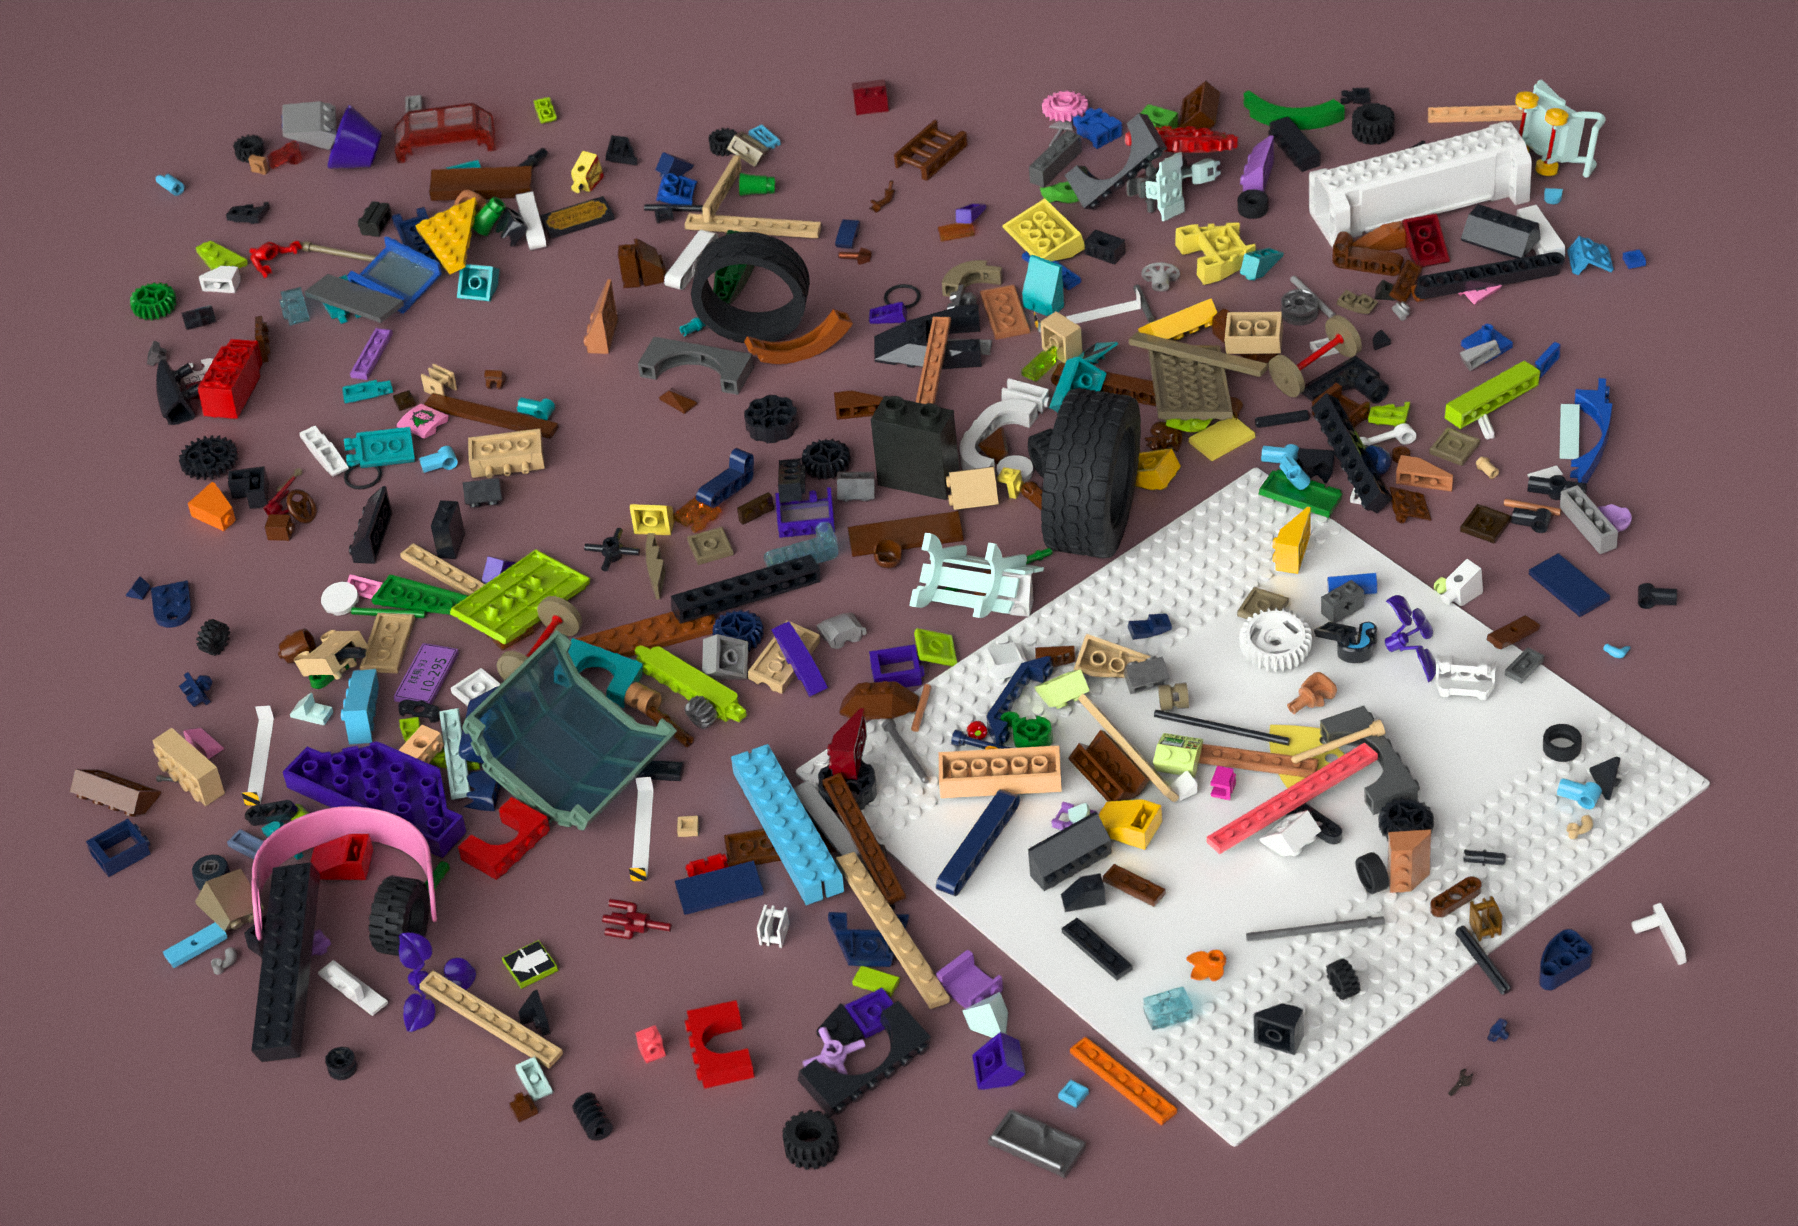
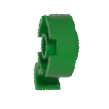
[1001,712,1053,748]

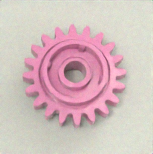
[1042,91,1088,122]

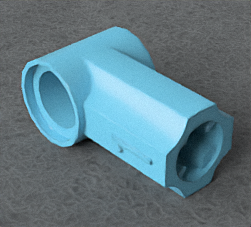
[1261,444,1299,463]
[419,446,458,473]
[1279,456,1310,490]
[1557,778,1602,809]

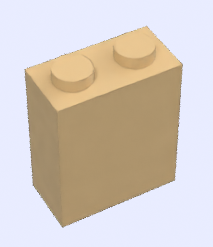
[946,466,999,510]

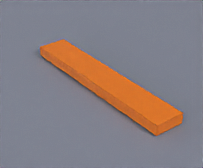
[1070,1036,1177,1126]

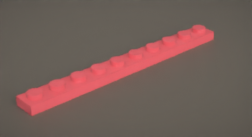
[1207,743,1378,854]

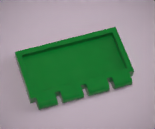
[1258,469,1343,518]

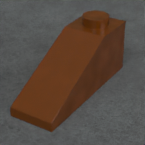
[834,390,883,420]

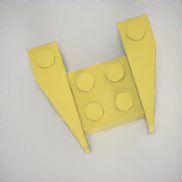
[1175,223,1256,285]

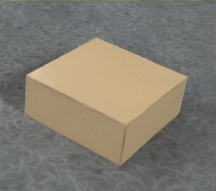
[677,816,699,837]

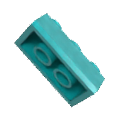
[1049,356,1107,412]

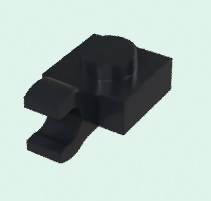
[1340,88,1371,104]

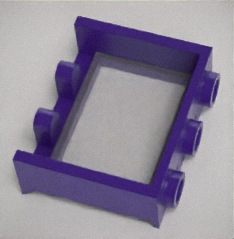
[775,487,835,538]

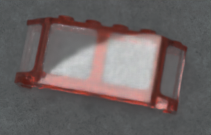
[394,103,496,163]

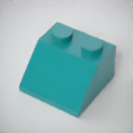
[457,264,500,301]

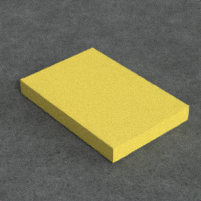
[1189,415,1255,461]

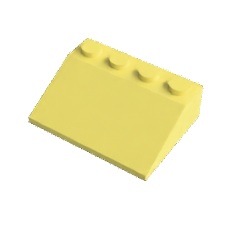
[1002,199,1085,261]

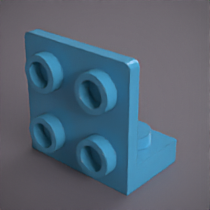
[1567,236,1614,275]

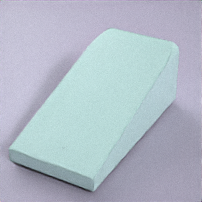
[516,1057,553,1102]

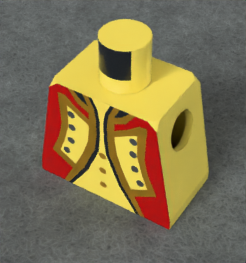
[571,151,604,193]

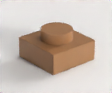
[248,155,269,175]

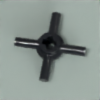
[584,528,640,572]

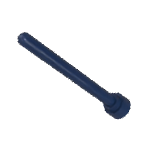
[951,729,1010,749]

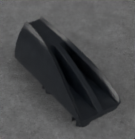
[156,359,199,425]

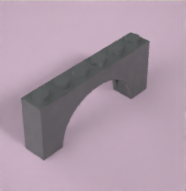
[638,337,754,395]
[1320,705,1420,815]

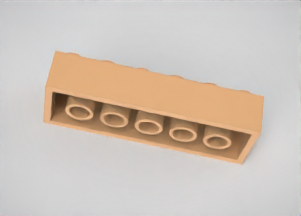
[939,746,1062,798]

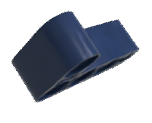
[696,448,754,508]

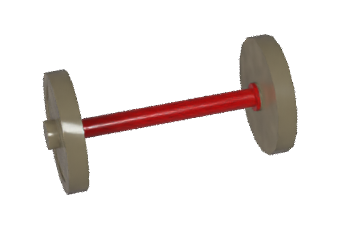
[1268,315,1362,397]
[496,596,583,692]

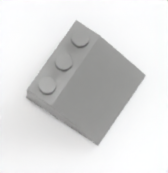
[282,101,336,150]

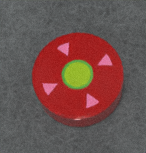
[966,721,987,740]

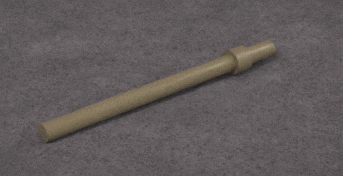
[291,240,385,264]

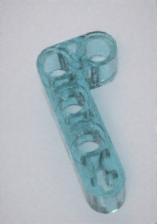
[763,522,839,567]

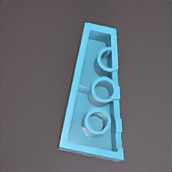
[341,669,379,744]

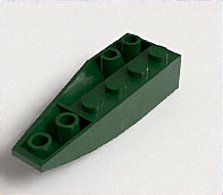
[713,230,755,305]

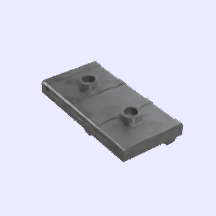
[988,1109,1086,1179]

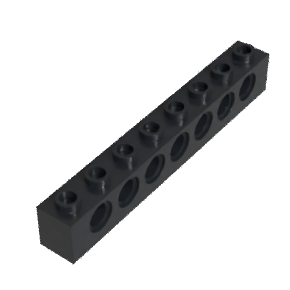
[1311,393,1393,513]
[671,554,820,624]

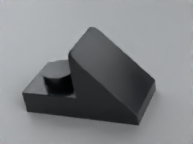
[518,990,551,1036]

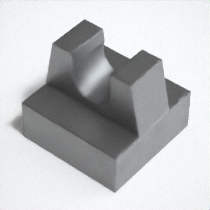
[147,340,167,366]

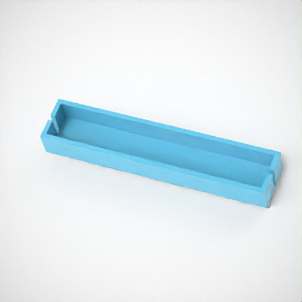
[731,744,844,905]

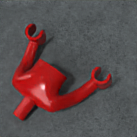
[249,241,302,278]

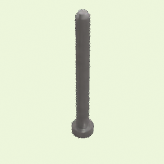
[881,718,929,783]

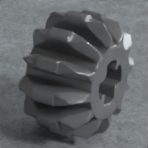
[684,695,718,729]

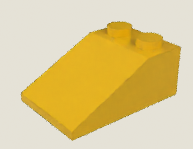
[1135,448,1181,490]
[1273,507,1311,574]

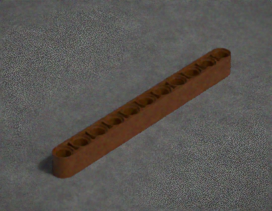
[1051,363,1243,420]

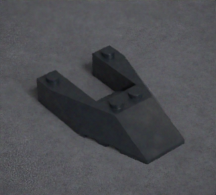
[874,304,982,369]

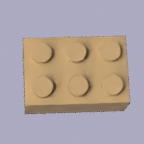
[1224,312,1283,354]

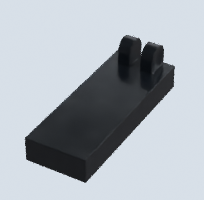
[1314,622,1358,647]

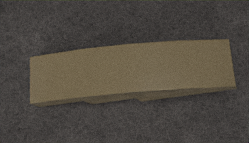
[646,533,666,599]

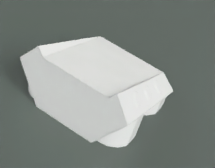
[982,642,1027,679]

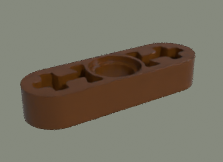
[1430,876,1482,918]

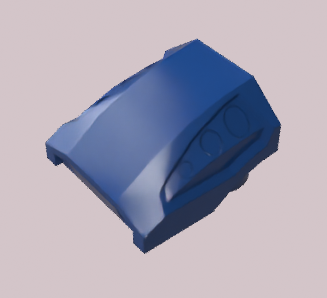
[656,173,697,205]

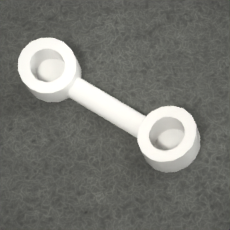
[1360,423,1417,449]

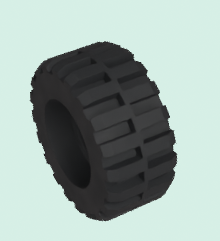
[369,875,430,956]

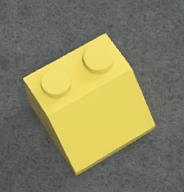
[630,504,675,535]

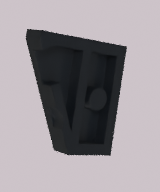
[605,135,638,165]
[226,202,270,224]
[816,1003,864,1053]

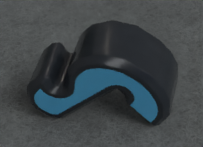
[1337,621,1377,663]

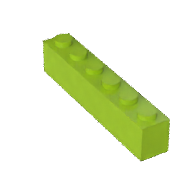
[1445,360,1540,429]

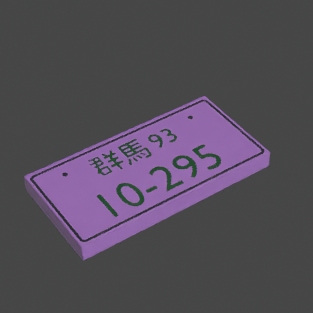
[394,643,459,705]

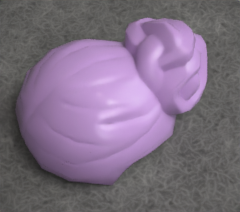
[1598,504,1632,532]

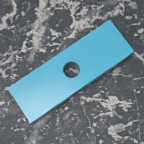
[163,923,228,968]

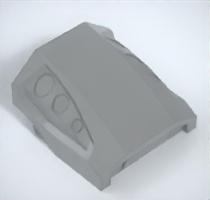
[816,612,866,649]

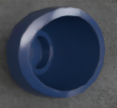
[1366,445,1392,475]

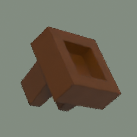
[484,370,507,390]
[509,1092,538,1123]

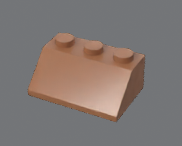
[1388,830,1431,893]

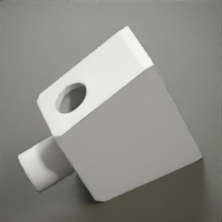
[1441,559,1483,606]

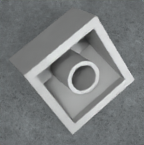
[702,634,748,680]

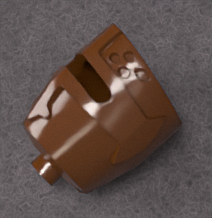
[278,628,317,664]

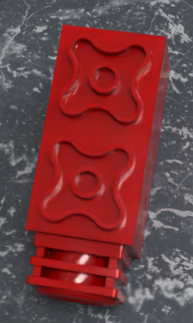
[197,339,263,419]

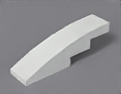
[300,425,349,477]

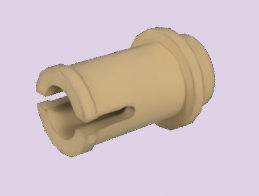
[1476,457,1499,479]

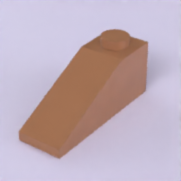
[1396,455,1453,492]

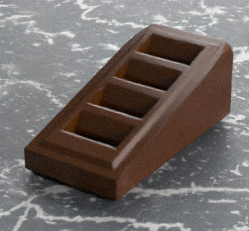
[1035,646,1075,667]

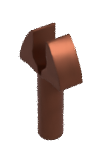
[838,247,872,265]

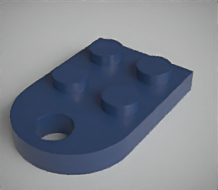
[151,580,192,628]

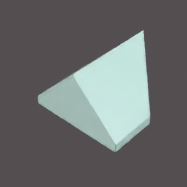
[962,992,1008,1038]

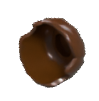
[873,539,902,569]

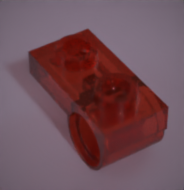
[267,140,302,169]

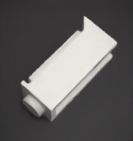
[1002,378,1051,414]

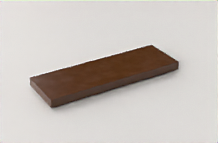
[847,511,964,557]
[724,816,846,867]

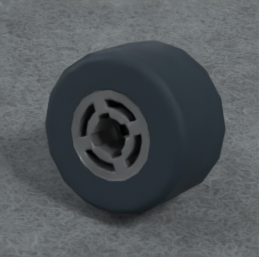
[192,854,230,890]

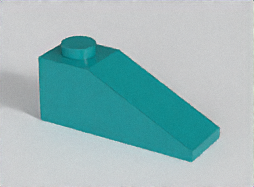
[1240,248,1284,280]

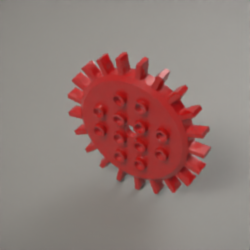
[1125,126,1238,153]

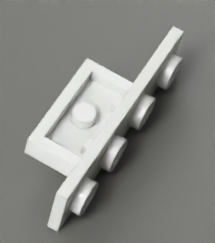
[318,960,388,1016]

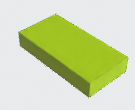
[852,966,900,997]

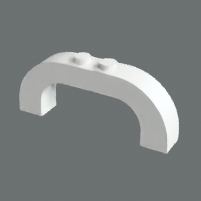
[960,399,1038,471]

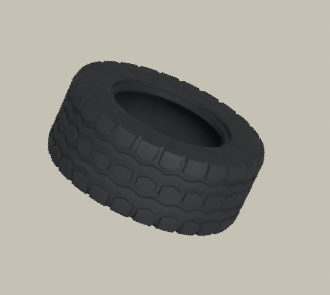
[1041,388,1141,559]

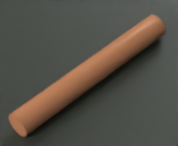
[1504,499,1561,516]
[911,684,932,732]

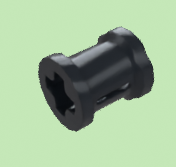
[654,205,674,224]

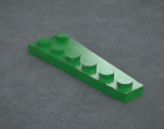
[371,574,468,615]

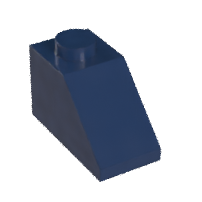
[655,152,694,177]

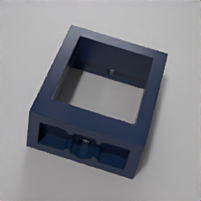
[86,818,151,877]

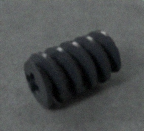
[572,1092,613,1141]

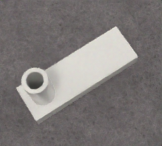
[1631,903,1687,965]

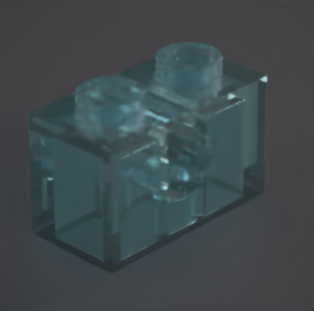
[279,287,310,326]
[1143,986,1193,1031]

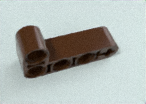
[1333,231,1404,276]

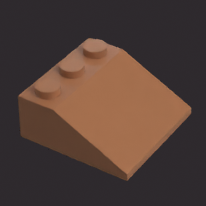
[584,279,618,354]

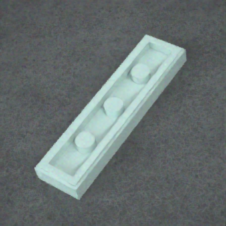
[1559,404,1580,459]

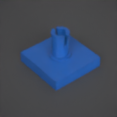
[1461,324,1513,363]

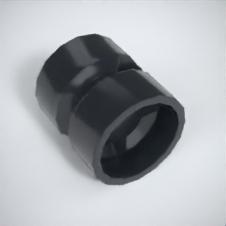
[1355,370,1389,404]

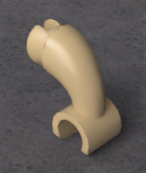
[1567,815,1593,839]

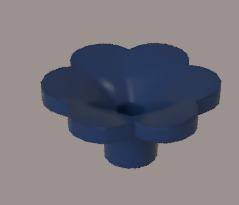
[1487,1018,1509,1042]

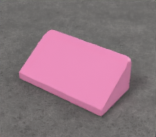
[347,574,383,599]
[183,728,224,759]

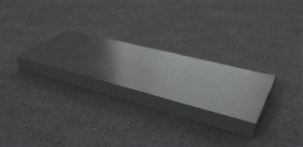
[304,274,404,323]

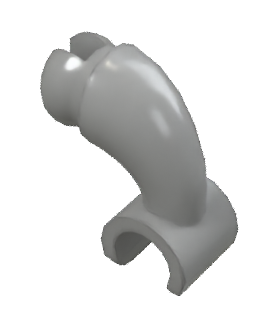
[211,947,237,975]

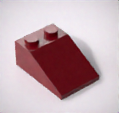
[852,80,889,115]
[1402,213,1450,268]
[827,708,867,779]

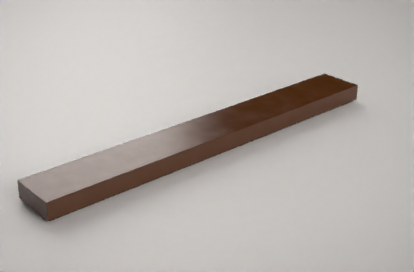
[424,393,559,439]
[822,773,906,905]

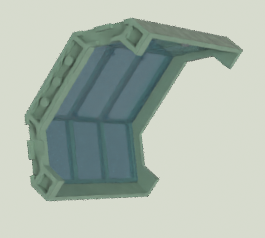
[462,630,677,831]

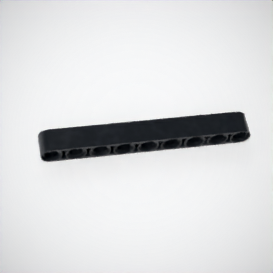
[1414,252,1565,299]

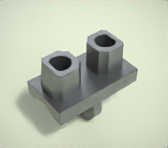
[947,284,977,309]

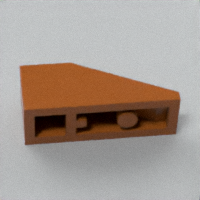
[1352,221,1406,251]

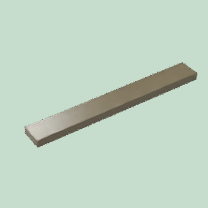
[1129,332,1268,377]

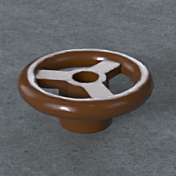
[287,489,317,523]

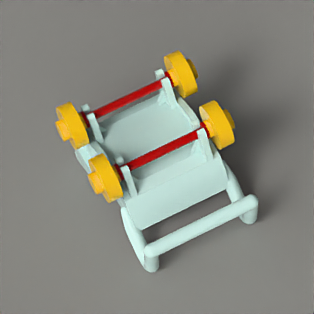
[1515,79,1606,178]

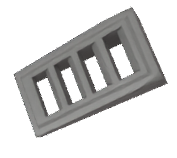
[1459,340,1501,371]

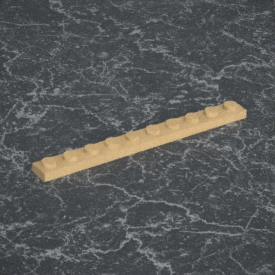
[836,852,950,1009]

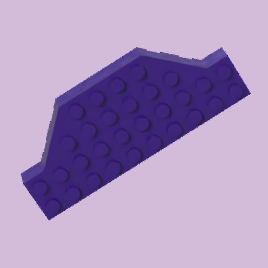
[283,741,467,858]

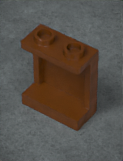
[1312,383,1370,428]

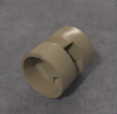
[1158,682,1189,711]

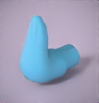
[1603,644,1630,658]

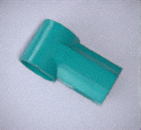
[517,397,556,420]

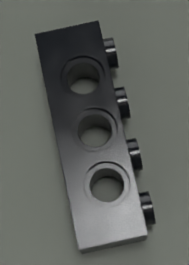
[778,458,806,502]

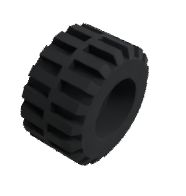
[1352,103,1395,145]
[1028,428,1053,479]
[782,1110,839,1170]

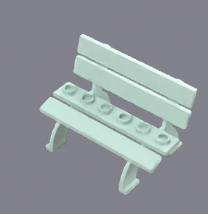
[909,533,1044,618]

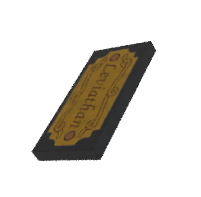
[540,196,615,239]

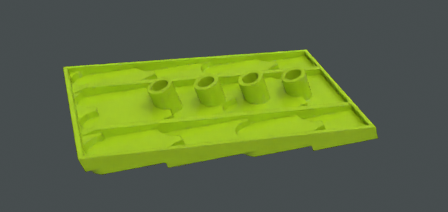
[450,549,591,644]

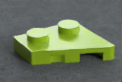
[1368,402,1410,427]

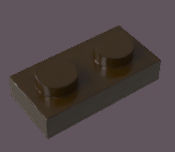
[737,492,774,525]

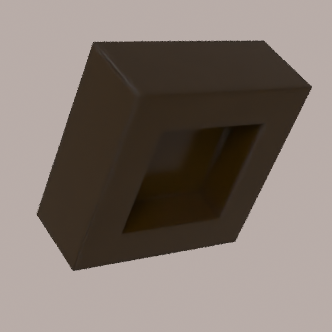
[393,390,416,411]

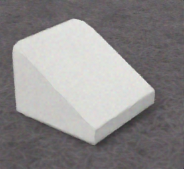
[1170,771,1197,800]

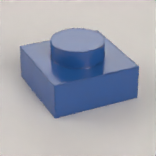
[1622,249,1646,269]

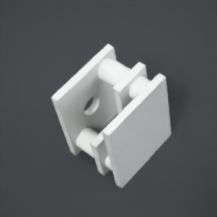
[757,905,789,948]

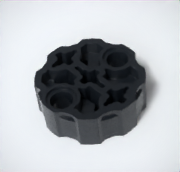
[744,395,798,444]
[818,760,877,813]

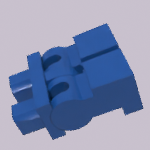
[1073,108,1122,149]

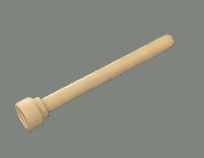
[1291,719,1385,763]

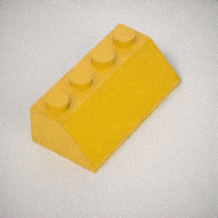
[1138,298,1217,340]

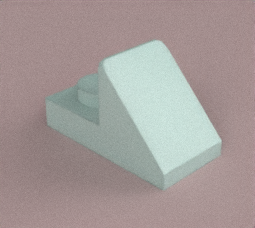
[290,693,333,725]

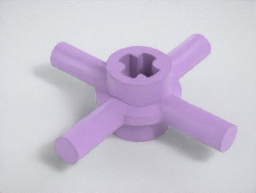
[802,1027,865,1075]

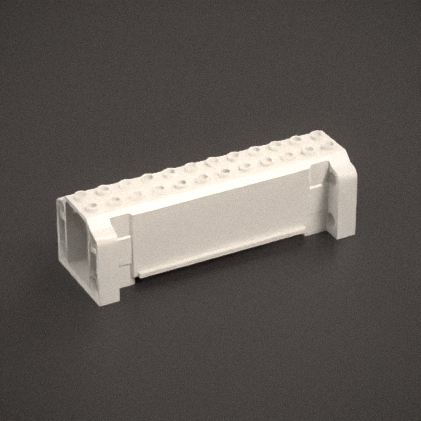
[1309,121,1532,248]

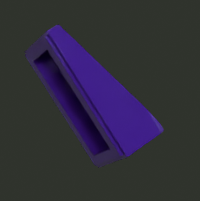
[956,203,986,224]
[869,301,907,324]

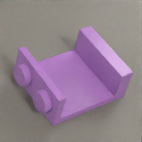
[937,950,1003,1009]

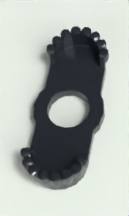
[398,699,441,723]

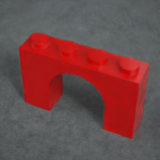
[458,797,550,880]
[684,1000,754,1089]

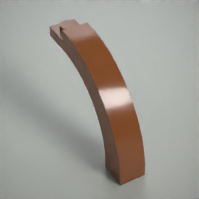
[744,309,853,364]

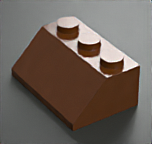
[1178,81,1220,129]

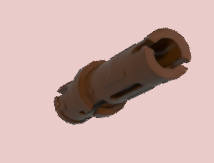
[646,706,694,747]

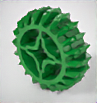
[130,282,177,321]

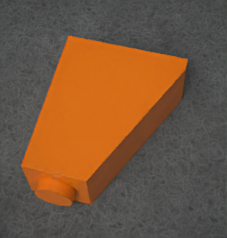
[188,482,236,531]

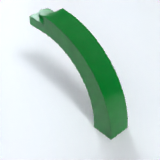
[1243,90,1345,130]

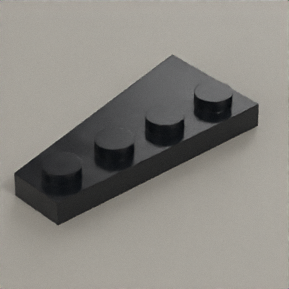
[1301,355,1380,401]

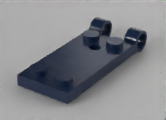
[392,207,439,269]

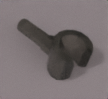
[1448,1069,1473,1096]

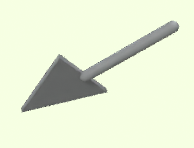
[1049,121,1073,147]

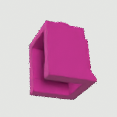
[1210,766,1236,800]

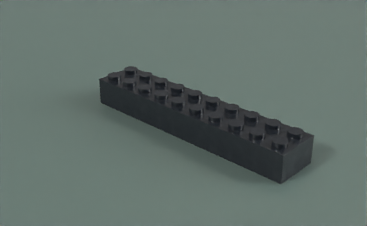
[251,862,320,1062]

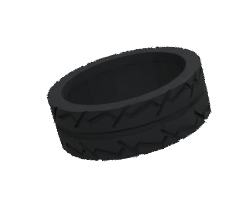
[691,232,810,343]

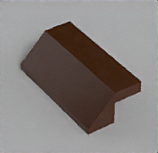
[1068,730,1150,802]

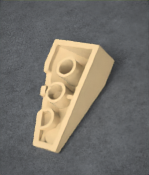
[1073,634,1151,678]

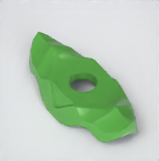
[1040,182,1079,203]

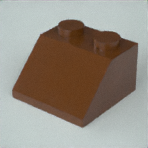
[634,239,666,287]

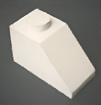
[199,266,241,293]

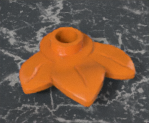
[1186,950,1226,982]

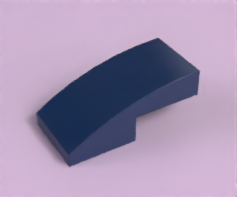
[835,219,860,249]
[1127,614,1172,640]

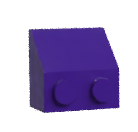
[972,1032,1025,1090]

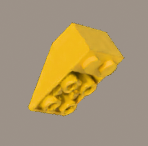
[1099,799,1162,850]

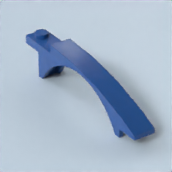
[1570,378,1612,483]

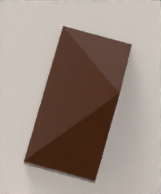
[659,388,697,414]
[978,427,1008,464]

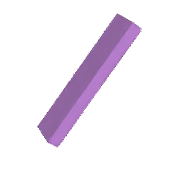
[350,328,393,380]

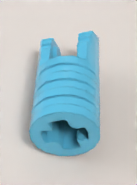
[155,174,184,196]

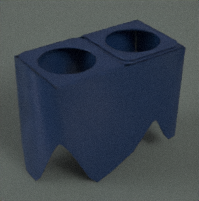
[464,770,501,811]

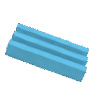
[748,125,781,149]

